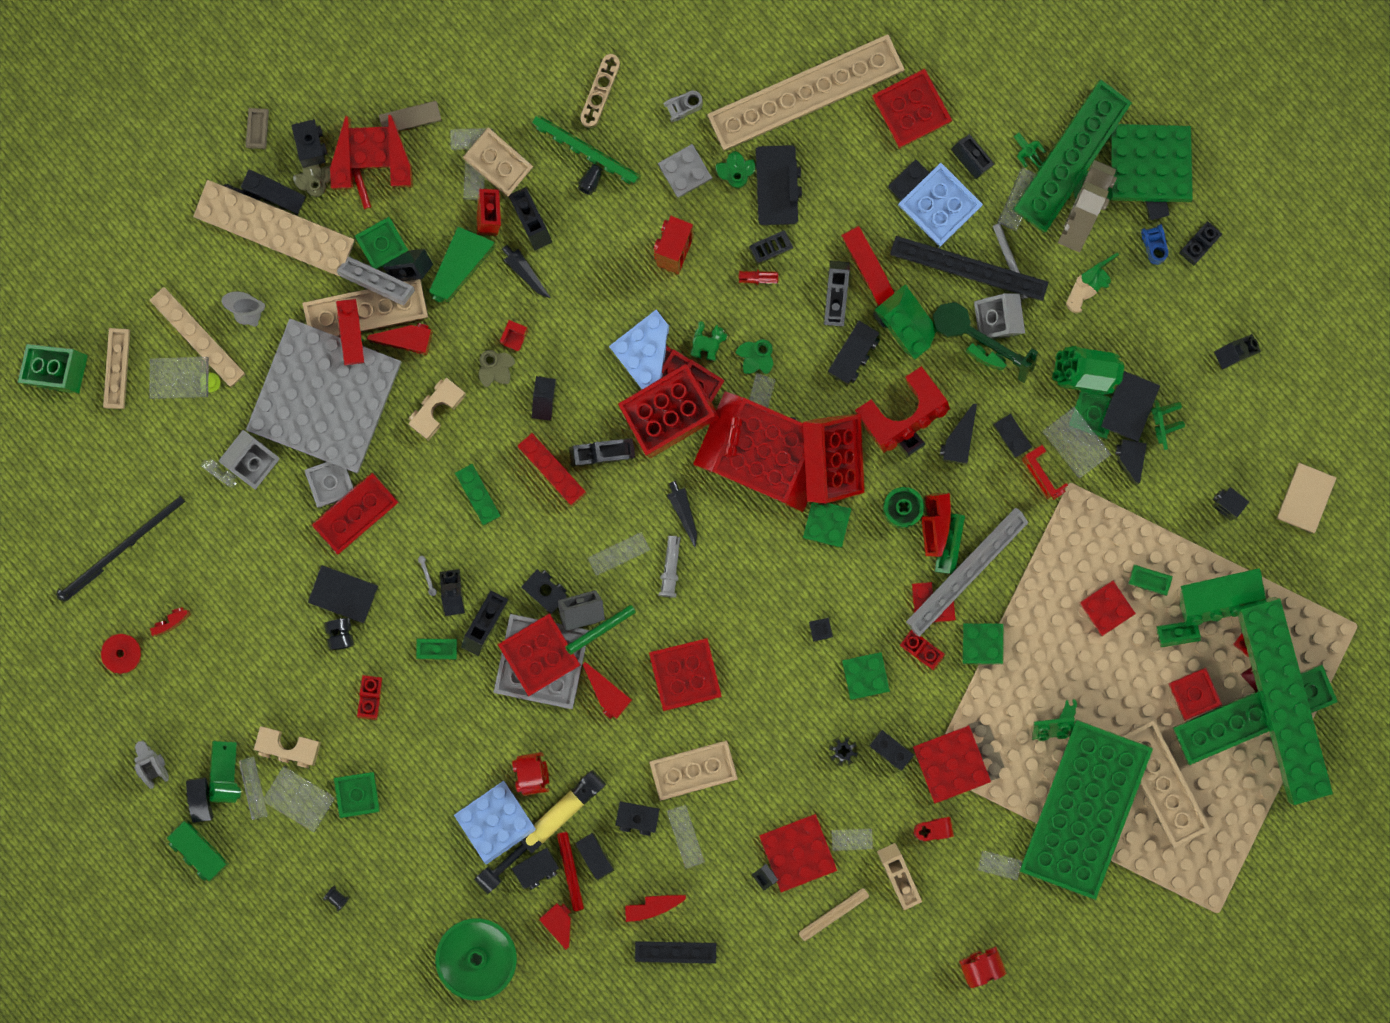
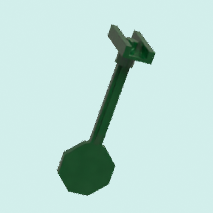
[933,302,1038,383]

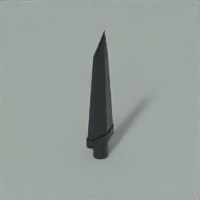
[501,244,551,298]
[667,481,698,547]

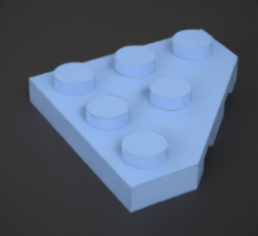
[609,310,669,389]

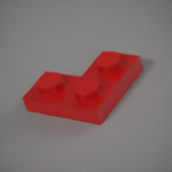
[911,582,956,623]

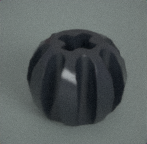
[828,736,859,767]

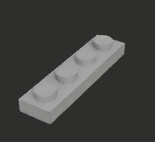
[337,257,415,306]

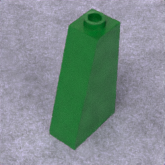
[429,227,496,303]

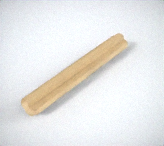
[799,888,869,941]

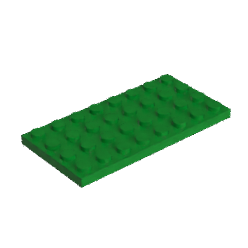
[1019,719,1153,900]

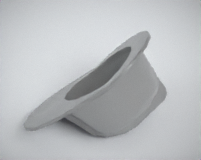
[221,291,265,327]

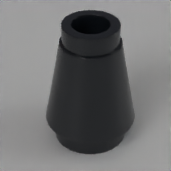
[578,164,603,195]

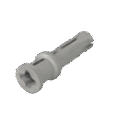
[659,536,681,598]

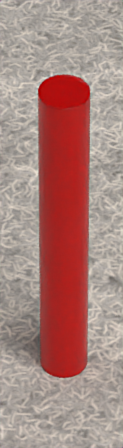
[352,169,371,210]

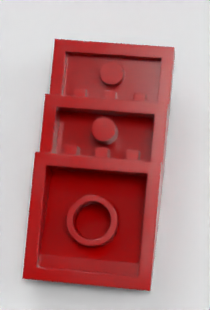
[662,346,725,403]

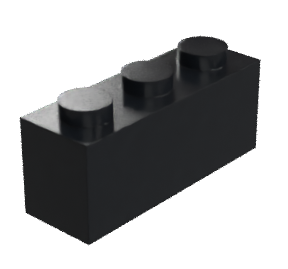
[827,321,880,386]

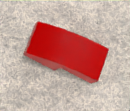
[150,607,191,637]
[900,630,945,671]
[357,675,383,720]

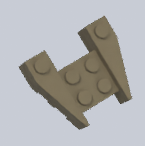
[1058,160,1117,253]

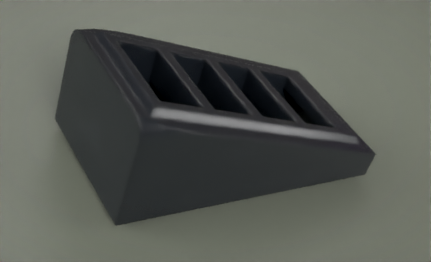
[749,230,793,265]

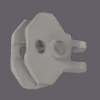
[134,741,169,789]

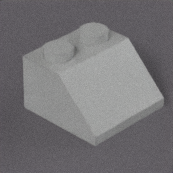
[974,294,1025,339]
[219,430,280,490]

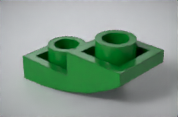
[966,343,1007,370]

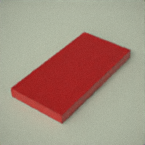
[311,472,399,555]

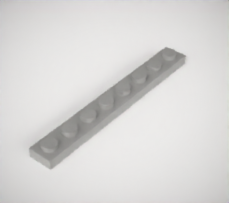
[906,508,1028,637]

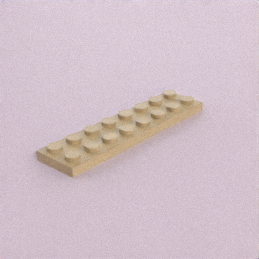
[193,180,355,276]

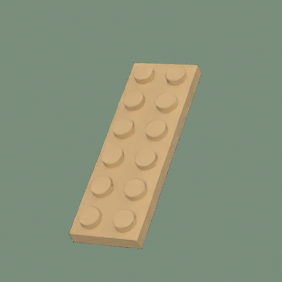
[303,279,428,337]
[1123,720,1210,848]

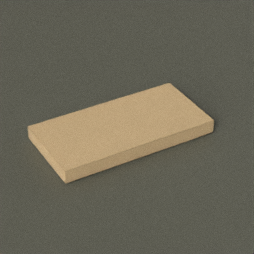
[649,741,738,801]

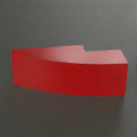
[921,493,951,557]
[625,894,686,922]

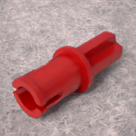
[739,269,779,285]

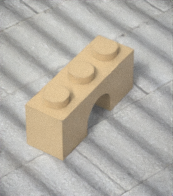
[409,378,466,441]
[254,726,321,768]

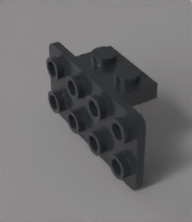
[756,145,802,226]

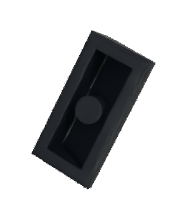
[951,134,995,179]

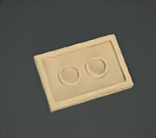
[462,127,533,197]
[1276,463,1336,534]

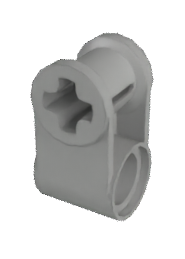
[663,91,703,122]

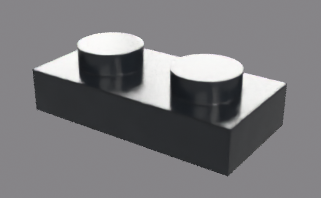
[887,159,930,201]
[993,414,1032,458]

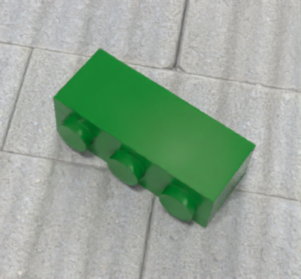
[167,821,229,881]

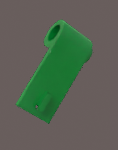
[209,741,241,803]

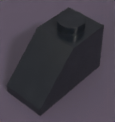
[383,249,433,281]
[532,376,557,421]
[1115,439,1147,485]

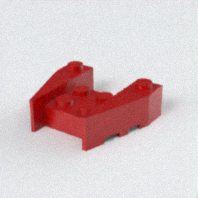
[330,115,413,190]

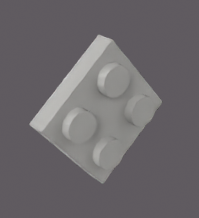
[658,144,712,199]
[304,462,354,508]

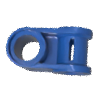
[1141,224,1169,265]

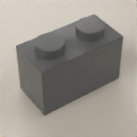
[558,590,605,630]

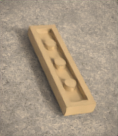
[103,328,130,409]

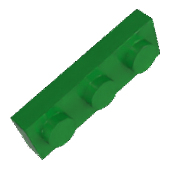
[455,464,501,526]
[935,513,965,574]

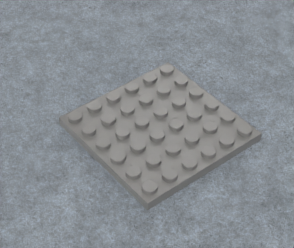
[246,319,402,473]

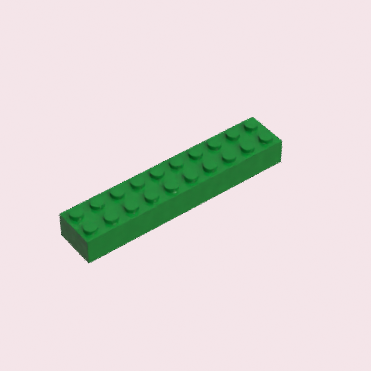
[1236,597,1333,805]

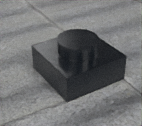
[809,618,833,642]
[752,864,778,891]

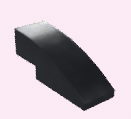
[569,438,635,467]

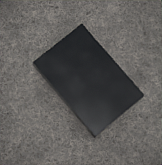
[1100,371,1160,442]
[308,565,379,624]

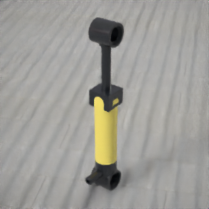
[474,770,606,895]

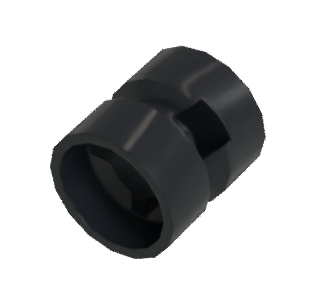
[324,618,355,651]

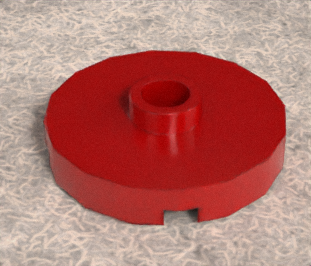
[101,634,141,674]

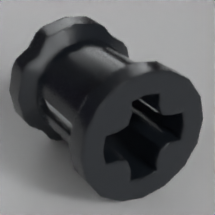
[323,885,350,912]

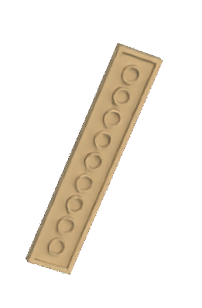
[707,34,905,152]

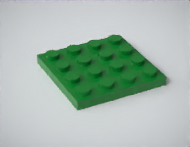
[1111,124,1193,202]

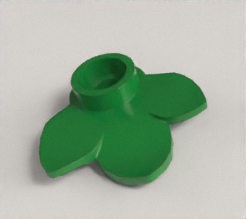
[716,151,755,188]
[735,339,773,374]

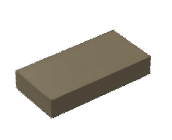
[246,108,269,150]

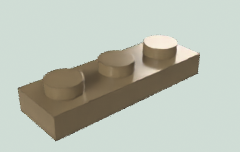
[968,720,1005,781]

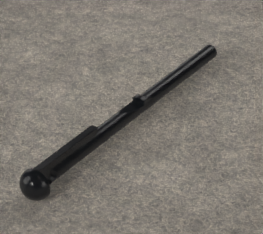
[56,496,185,602]

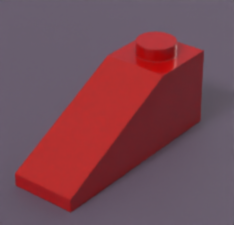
[336,299,364,366]
[367,323,433,355]
[583,662,633,719]

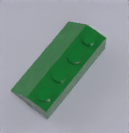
[1180,568,1266,626]

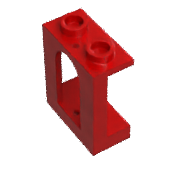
[1022,445,1068,500]

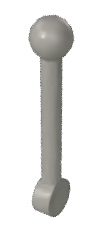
[418,556,437,596]

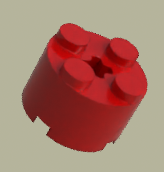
[512,752,549,796]
[959,946,1007,988]

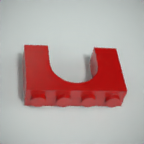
[855,366,950,453]

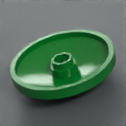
[435,918,517,1000]

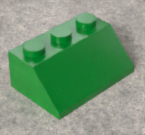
[875,284,936,360]

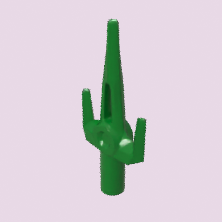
[1014,132,1047,169]

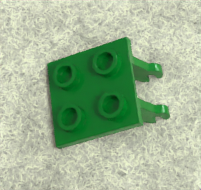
[1151,400,1185,450]
[1032,699,1077,741]

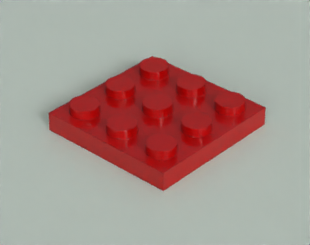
[872,69,952,149]
[497,613,581,697]
[649,638,722,711]
[912,725,991,804]
[759,814,837,892]

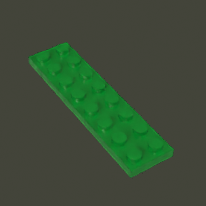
[1012,79,1132,233]
[1172,664,1338,765]

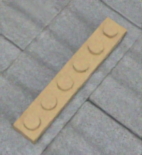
[149,287,246,388]

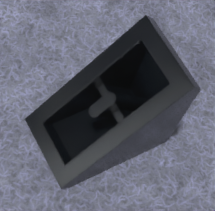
[898,432,925,458]

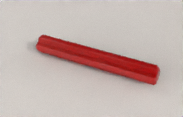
[557,832,584,911]

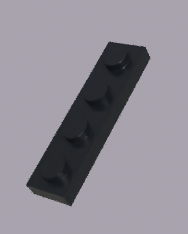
[635,941,716,964]

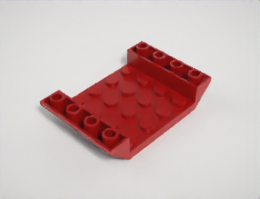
[693,391,808,512]

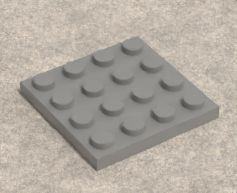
[493,614,589,709]

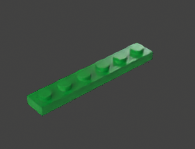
[532,115,641,184]

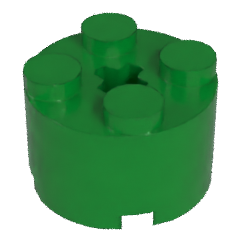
[882,487,924,529]

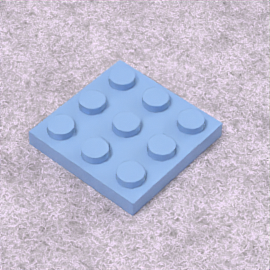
[898,163,983,247]
[454,781,536,864]

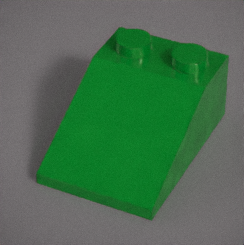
[18,344,88,394]

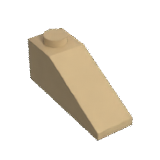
[877,843,922,910]

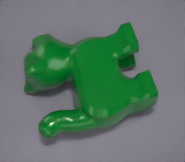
[691,321,728,362]

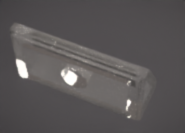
[749,373,775,408]

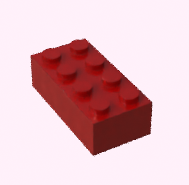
[653,215,694,275]

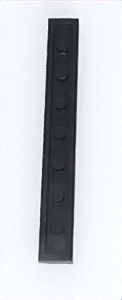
[890,236,1049,302]

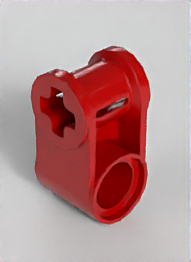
[914,817,954,841]

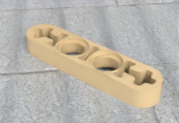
[581,54,620,128]

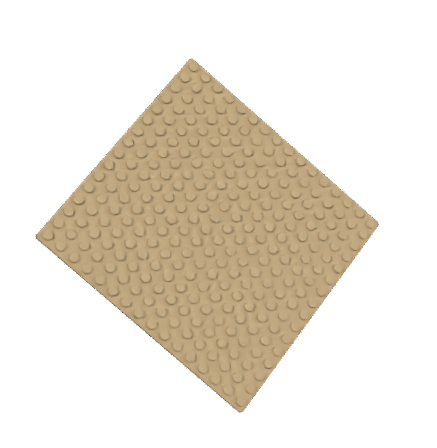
[944,483,1357,913]

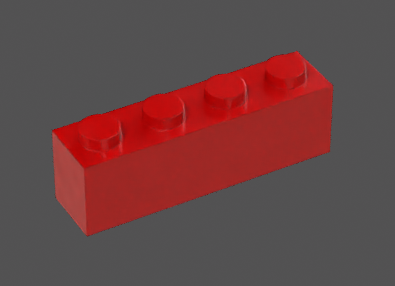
[517,433,587,507]

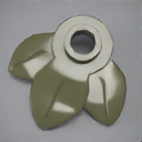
[293,165,331,197]
[479,350,515,387]

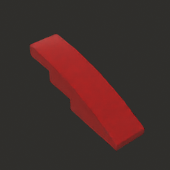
[841,226,894,306]

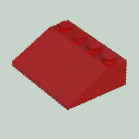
[618,364,720,458]
[803,414,865,504]

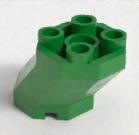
[1052,346,1125,395]

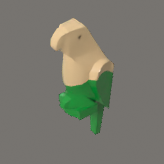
[1066,252,1119,313]

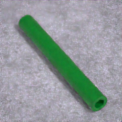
[565,605,636,655]

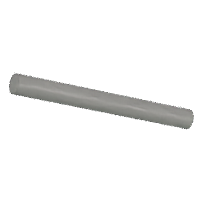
[993,223,1029,300]

